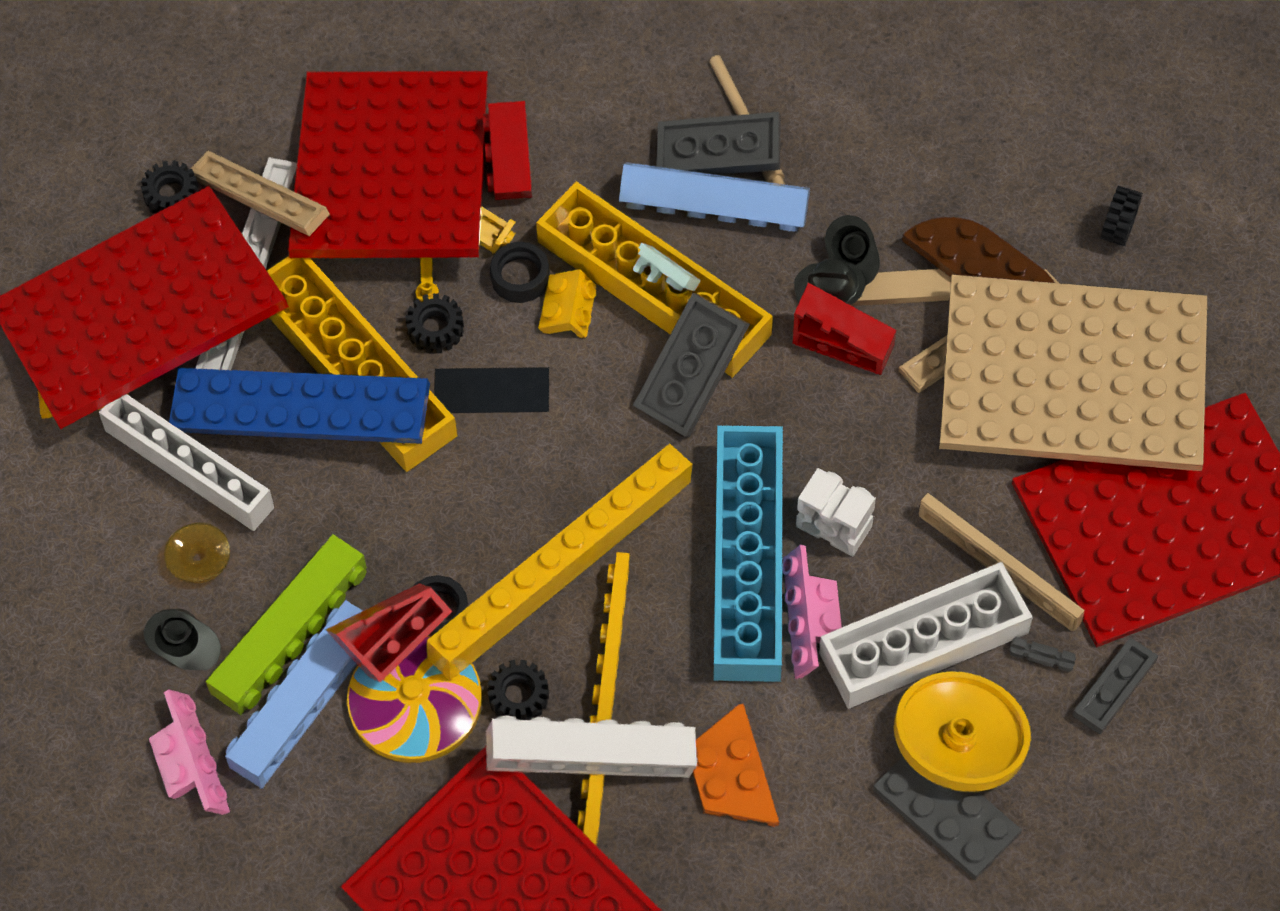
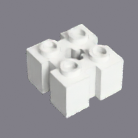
[796,468,876,557]

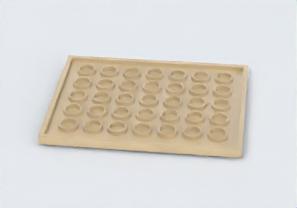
[939,275,1207,471]

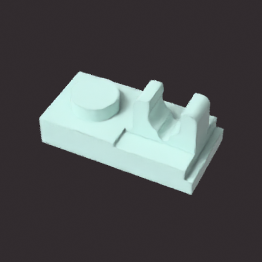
[633,243,701,291]

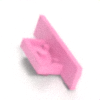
[782,545,842,679]
[149,690,230,815]

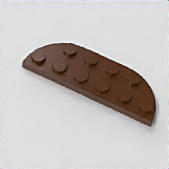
[902,217,1055,283]

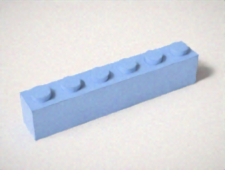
[619,162,810,232]
[225,600,363,788]

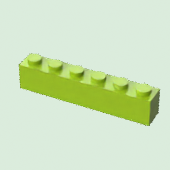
[206,534,367,715]

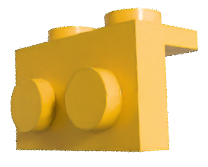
[538,269,596,338]

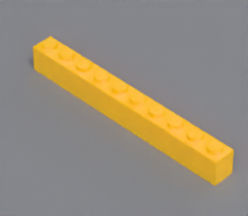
[427,443,693,681]

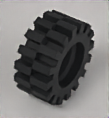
[141,160,199,214]
[1100,185,1143,247]
[406,293,464,354]
[488,660,549,720]

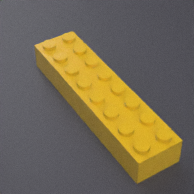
[536,181,773,378]
[267,256,457,473]

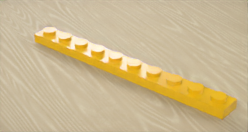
[577,552,630,846]

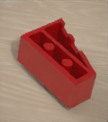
[483,101,532,200]
[792,282,896,375]
[325,583,453,683]

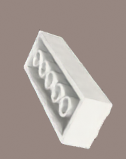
[819,562,1033,709]

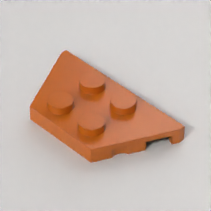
[692,704,779,827]

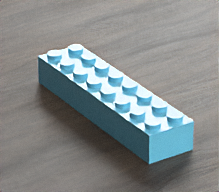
[714,426,783,682]

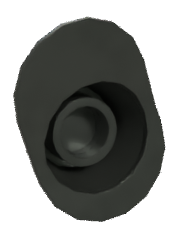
[825,215,880,286]
[794,258,865,305]
[144,608,221,670]

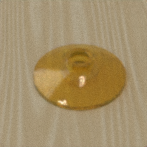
[164,523,231,583]

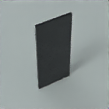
[434,367,549,413]

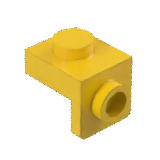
[480,207,516,253]

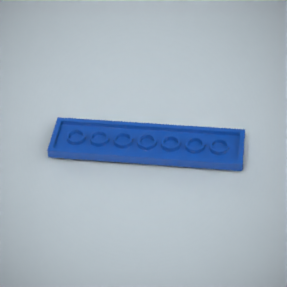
[169,368,430,444]

